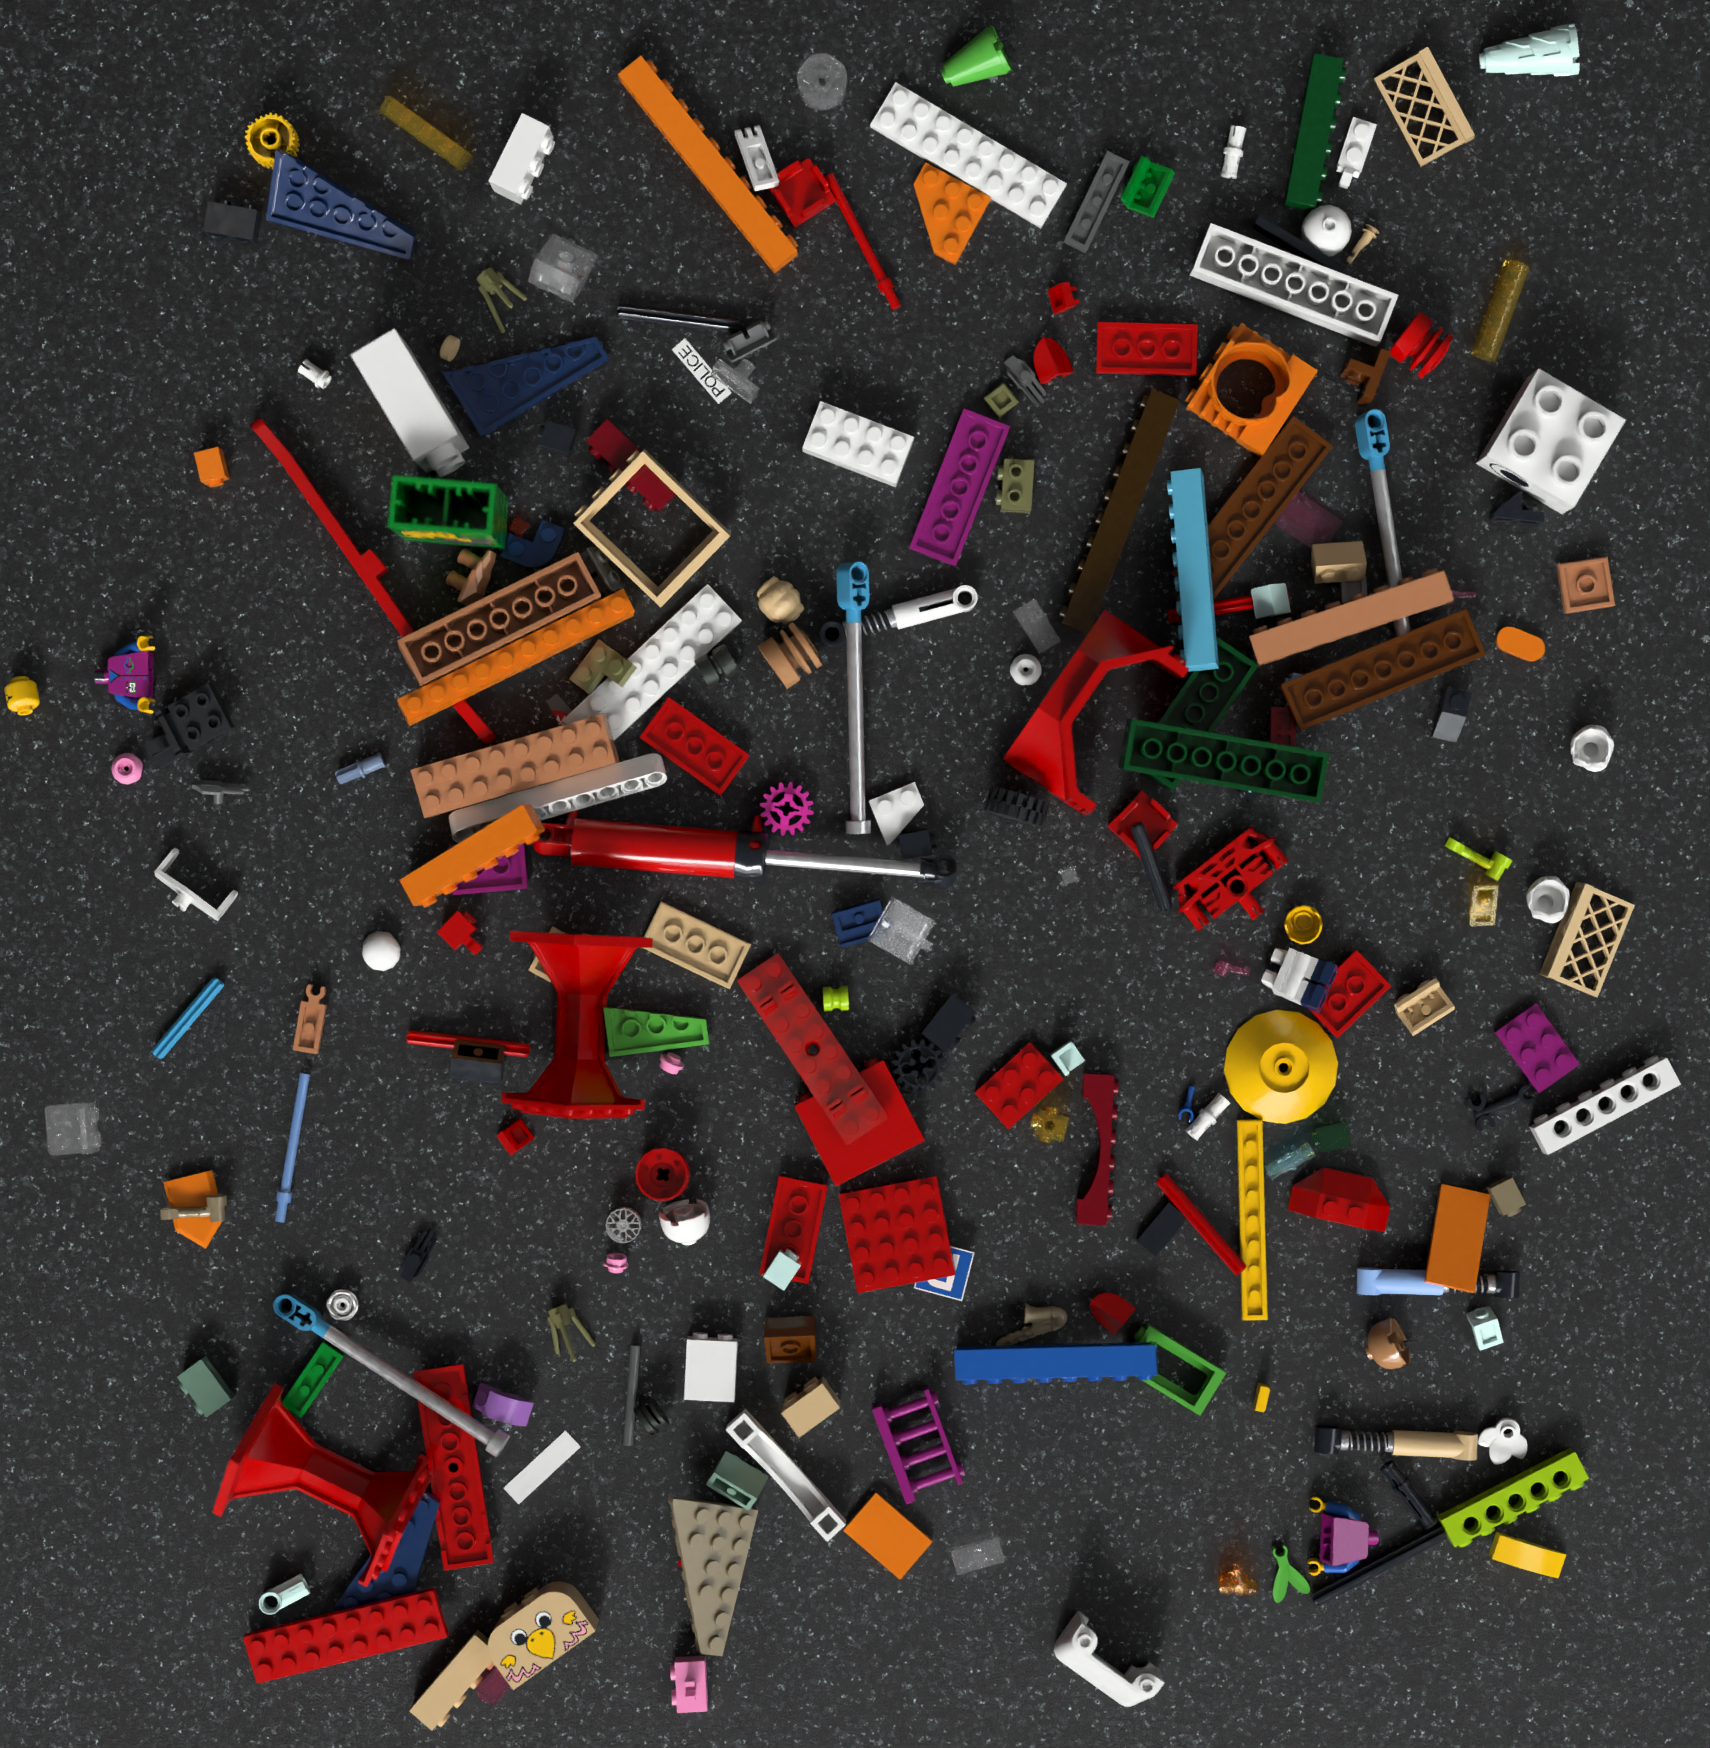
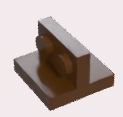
[1340,348,1391,407]
[764,1316,817,1364]

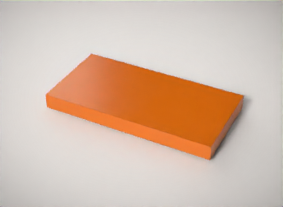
[1424,1184,1491,1293]

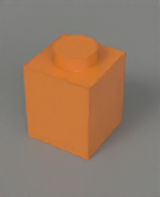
[194,447,230,487]

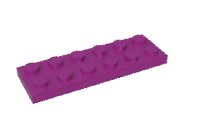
[909,409,1010,567]

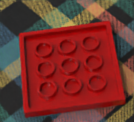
[839,1176,956,1293]

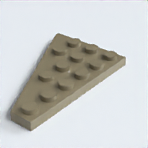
[668,1496,758,1656]

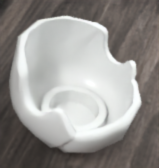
[362,931,400,971]

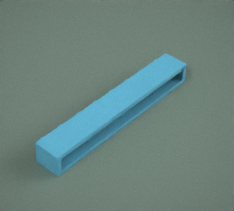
[1167,468,1219,672]

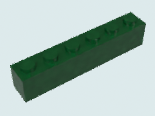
[1283,53,1346,211]

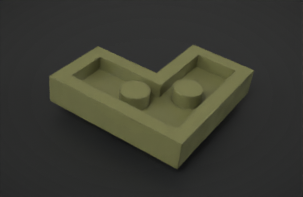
[569,639,637,695]

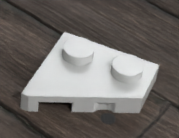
[869,782,924,845]

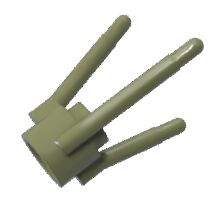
[477,268,527,333]
[547,1304,596,1362]

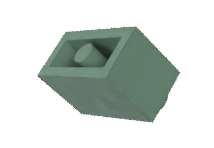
[177,1356,235,1417]
[706,1451,769,1511]

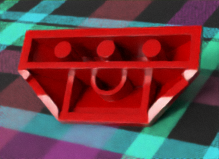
[1287,1167,1390,1232]

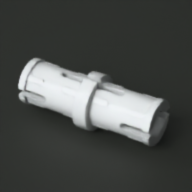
[1221,125,1246,179]
[1185,1093,1230,1141]

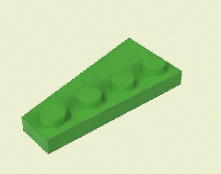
[603,1007,709,1057]

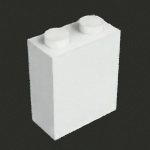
[684,1332,738,1402]

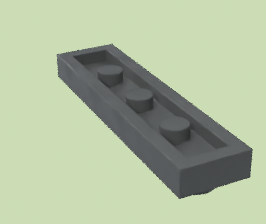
[1064,151,1130,253]

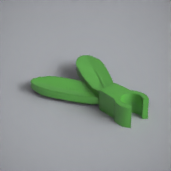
[1271,1543,1310,1603]

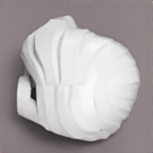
[1570,725,1614,772]
[1526,876,1570,923]

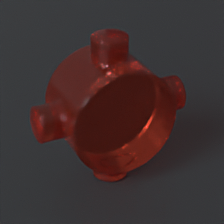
[508,516,530,538]

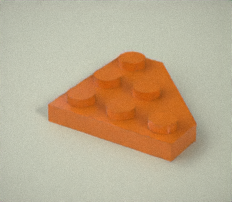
[914,162,991,265]

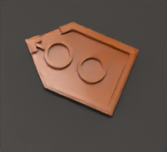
[163,1170,223,1249]

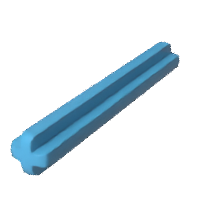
[151,977,224,1059]

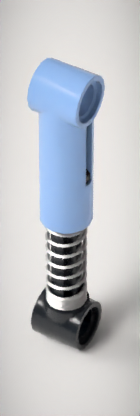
[1357,1267,1520,1298]

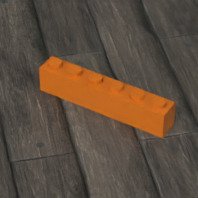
[400,804,545,908]

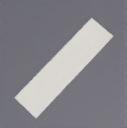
[504,1430,581,1505]

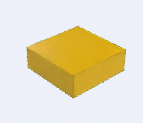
[1252,1382,1270,1412]

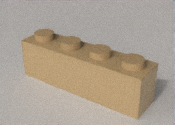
[409,1629,495,1731]

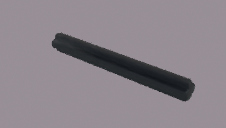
[617,304,740,333]

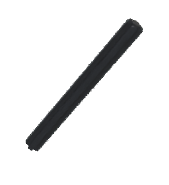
[1310,1526,1447,1606]

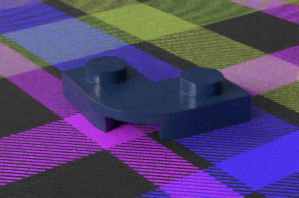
[500,520,566,568]

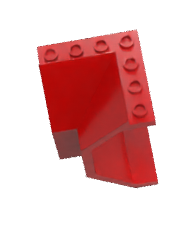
[1002,609,1189,815]
[501,931,653,1119]
[212,1383,433,1587]

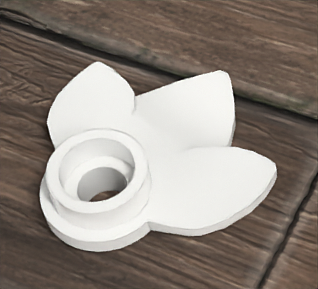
[1478,1418,1527,1465]

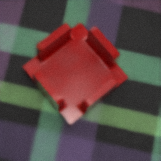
[768,158,836,228]
[1107,790,1178,859]

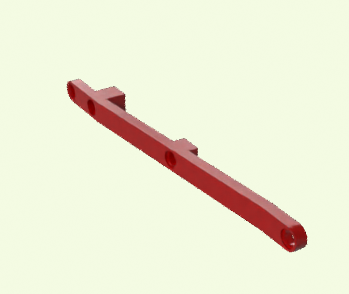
[250,417,497,746]

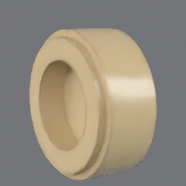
[440,335,460,362]

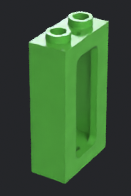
[1133,1323,1226,1416]

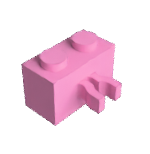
[670,1655,708,1713]

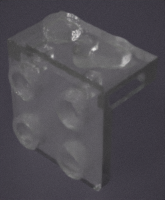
[45,1102,101,1155]

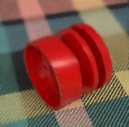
[1389,311,1454,379]
[635,1148,691,1201]

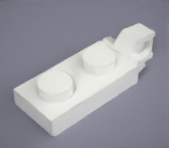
[1337,117,1377,189]

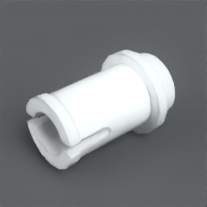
[298,359,332,389]

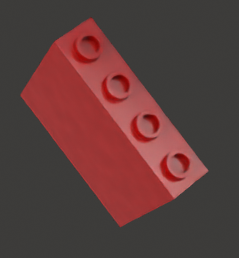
[794,1058,925,1186]

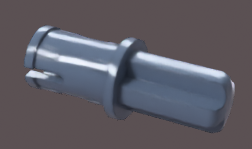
[335,752,386,784]

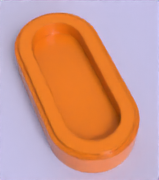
[1495,627,1545,662]

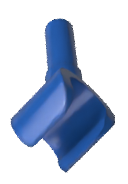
[1178,1086,1195,1122]

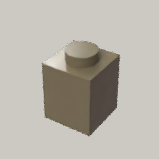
[1486,1176,1526,1217]

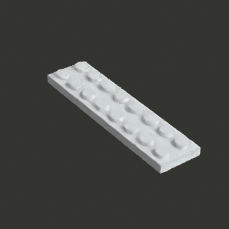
[870,82,1067,228]
[562,584,742,741]

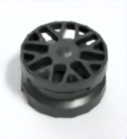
[633,1396,670,1437]

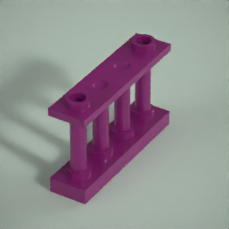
[872,1386,965,1504]

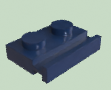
[831,898,889,948]

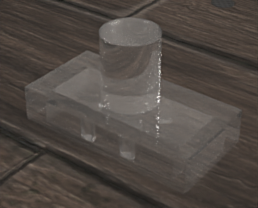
[711,359,760,404]
[950,1536,1005,1576]

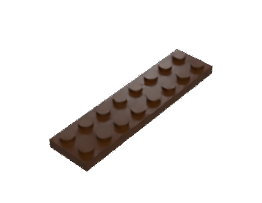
[1170,416,1333,600]
[1280,609,1486,732]

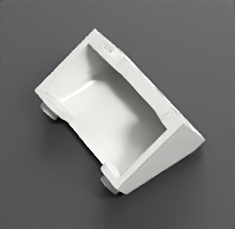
[1054,1611,1164,1707]

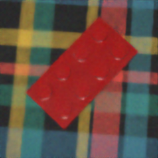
[1096,322,1198,376]
[640,697,750,796]
[759,1175,828,1284]

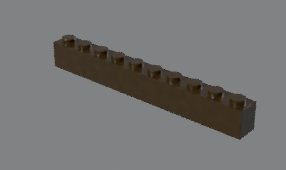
[1059,389,1180,635]

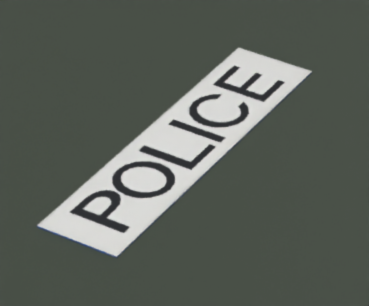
[672,339,731,404]

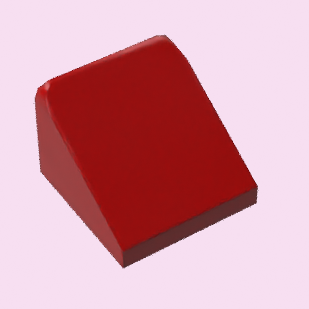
[497,1118,535,1155]

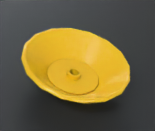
[1224,1010,1338,1124]

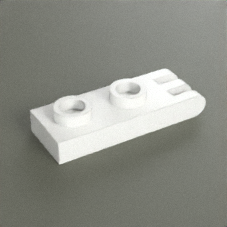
[735,125,779,191]

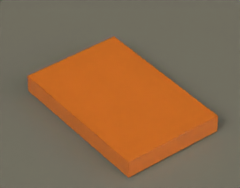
[843,1492,933,1579]

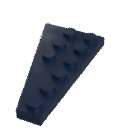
[266,147,416,260]
[443,337,610,438]
[335,1490,441,1610]

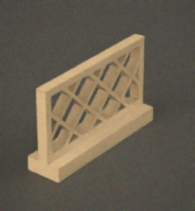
[1374,47,1475,167]
[1539,882,1635,998]

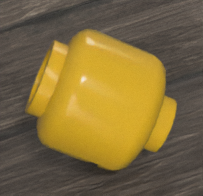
[4,676,40,715]

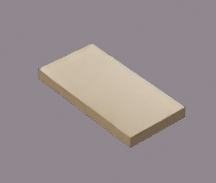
[644,901,751,989]

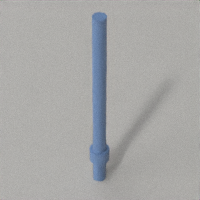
[275,1073,310,1223]

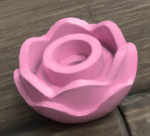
[111,753,143,784]

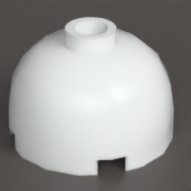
[1301,205,1352,256]
[659,1199,710,1245]

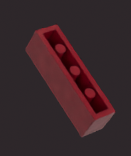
[586,419,677,513]

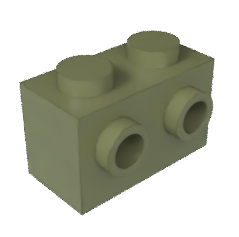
[996,459,1034,513]

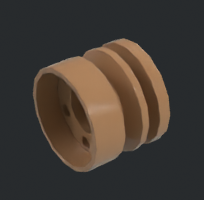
[758,622,822,689]

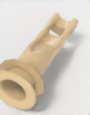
[1346,224,1379,265]

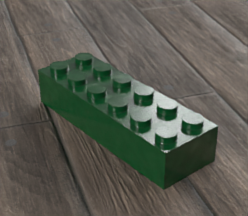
[1146,637,1258,791]

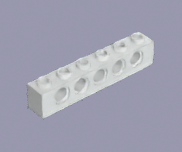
[1529,1055,1681,1155]

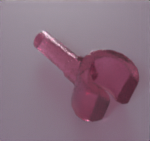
[1447,590,1476,605]
[1213,961,1250,977]

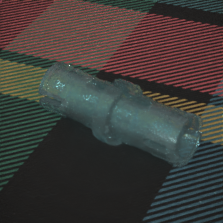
[1264,1142,1316,1180]

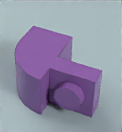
[472,1383,534,1427]

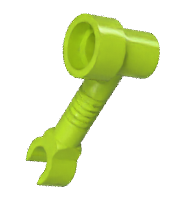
[1445,837,1513,881]

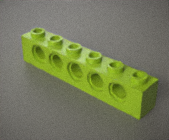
[1437,1448,1589,1547]

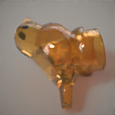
[1218,1563,1259,1596]

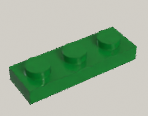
[282,1341,345,1418]

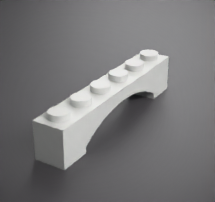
[726,1408,846,1542]

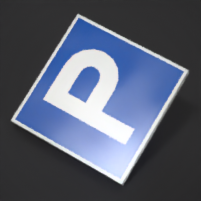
[914,1246,975,1301]

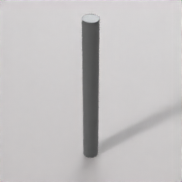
[623,1345,640,1446]

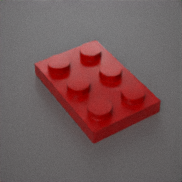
[1309,950,1391,1038]
[975,1042,1063,1129]

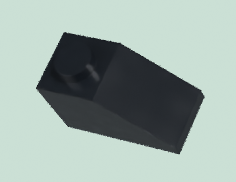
[1431,687,1472,743]

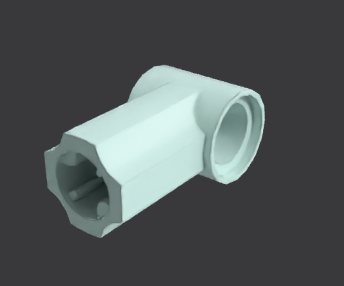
[259,1574,311,1615]

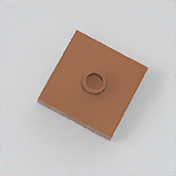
[1556,556,1615,614]

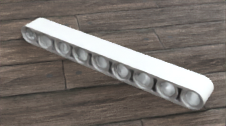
[449,753,667,843]

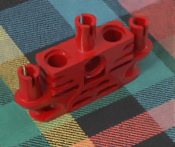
[1173,826,1289,931]

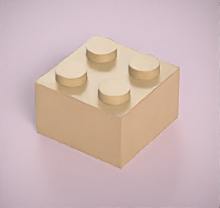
[781,1376,840,1437]

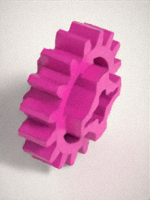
[760,782,814,836]

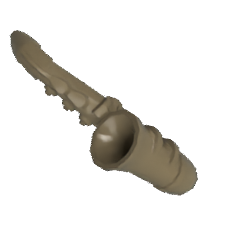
[996,1303,1067,1346]

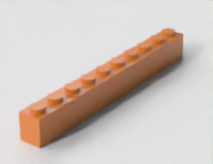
[618,56,798,274]
[397,589,635,726]

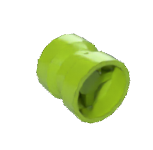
[823,986,849,1012]

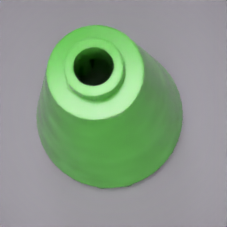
[940,25,1013,87]

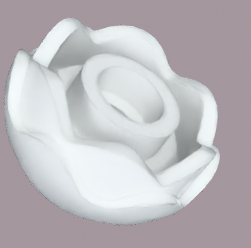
[1010,654,1041,685]
[326,1289,358,1321]

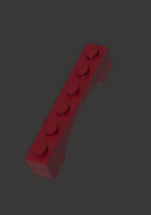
[1075,1072,1119,1226]

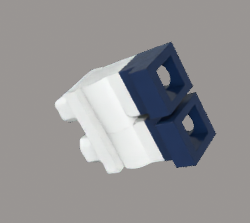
[1261,948,1338,1013]

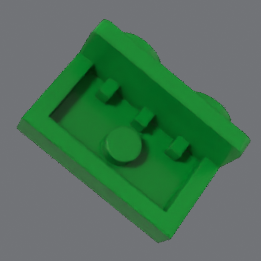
[1121,155,1175,218]

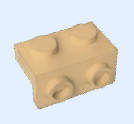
[1394,978,1455,1036]

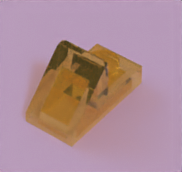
[1467,882,1499,926]

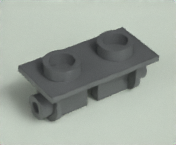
[722,320,777,363]
[580,546,623,598]

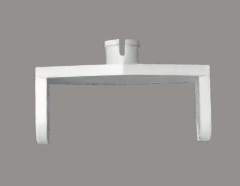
[155,848,238,921]

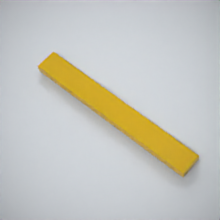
[1236,1119,1268,1320]

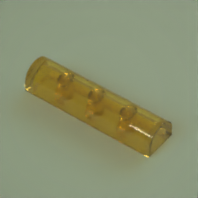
[379,95,473,171]
[1471,260,1529,363]

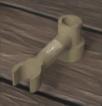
[160,1194,227,1222]

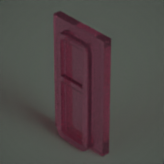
[1274,491,1343,549]

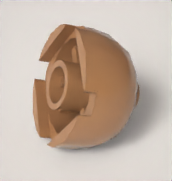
[1365,1318,1411,1370]

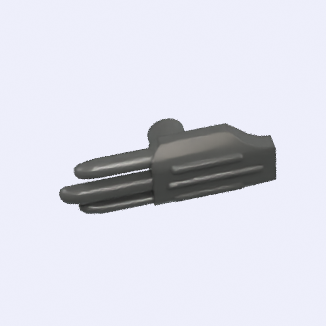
[1004,355,1046,404]
[192,780,250,804]

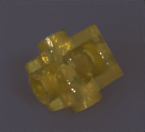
[1030,1106,1069,1143]

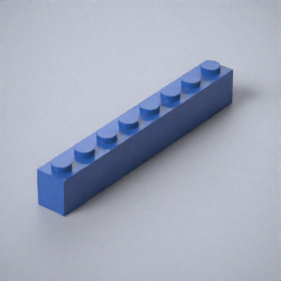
[954,1342,1158,1384]

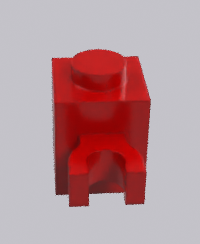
[437,911,484,955]

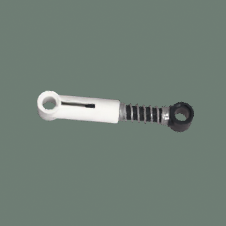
[820,585,978,648]

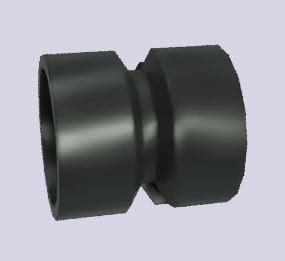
[694,644,740,689]

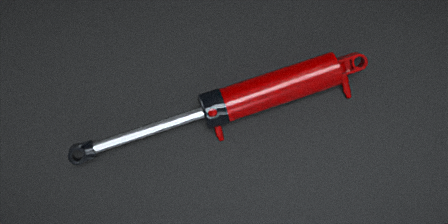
[533,810,957,889]

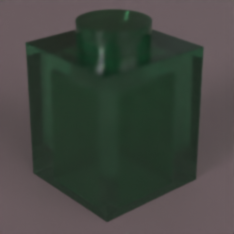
[1311,1120,1351,1152]

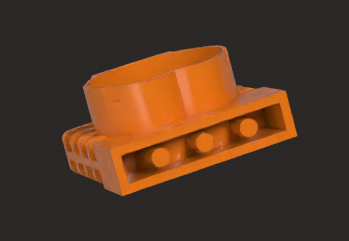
[1185,323,1318,458]

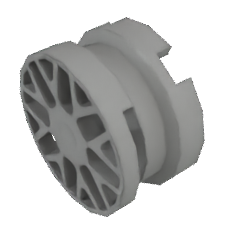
[606,1206,642,1243]

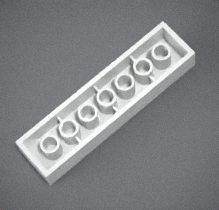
[1190,223,1398,347]

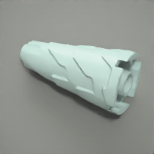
[1479,23,1579,76]

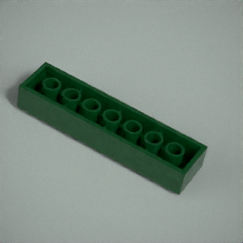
[1118,719,1329,803]

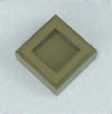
[984,382,1019,418]

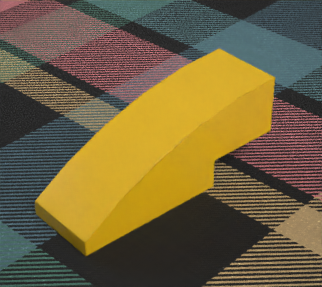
[1488,1531,1566,1578]

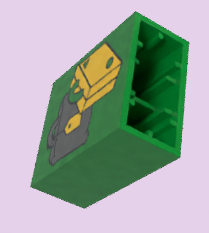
[388,475,509,549]

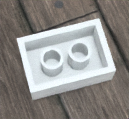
[489,113,555,205]

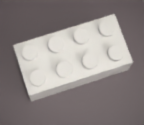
[802,401,914,487]

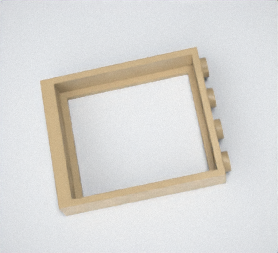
[573,449,731,607]

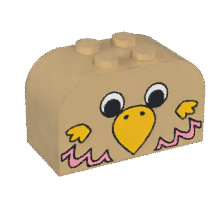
[488,1581,599,1690]

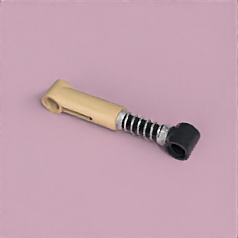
[1314,1425,1478,1461]

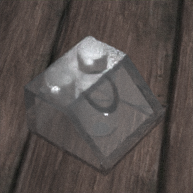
[528,234,598,303]

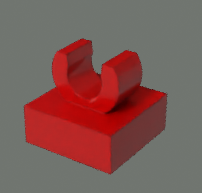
[1047,282,1080,314]

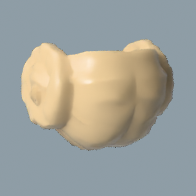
[757,576,804,625]

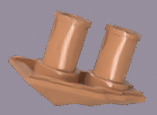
[446,549,496,606]

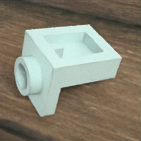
[1466,1306,1504,1351]

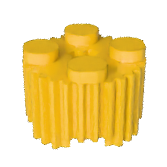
[245,113,300,169]

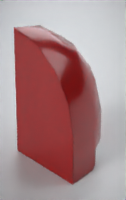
[1033,337,1074,384]
[1090,1293,1136,1335]

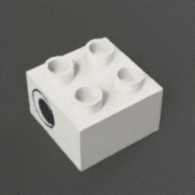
[1476,369,1626,514]

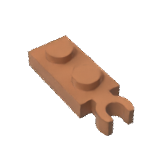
[293,984,327,1054]

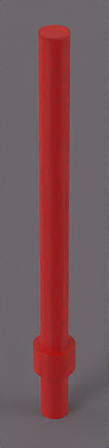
[824,173,901,310]

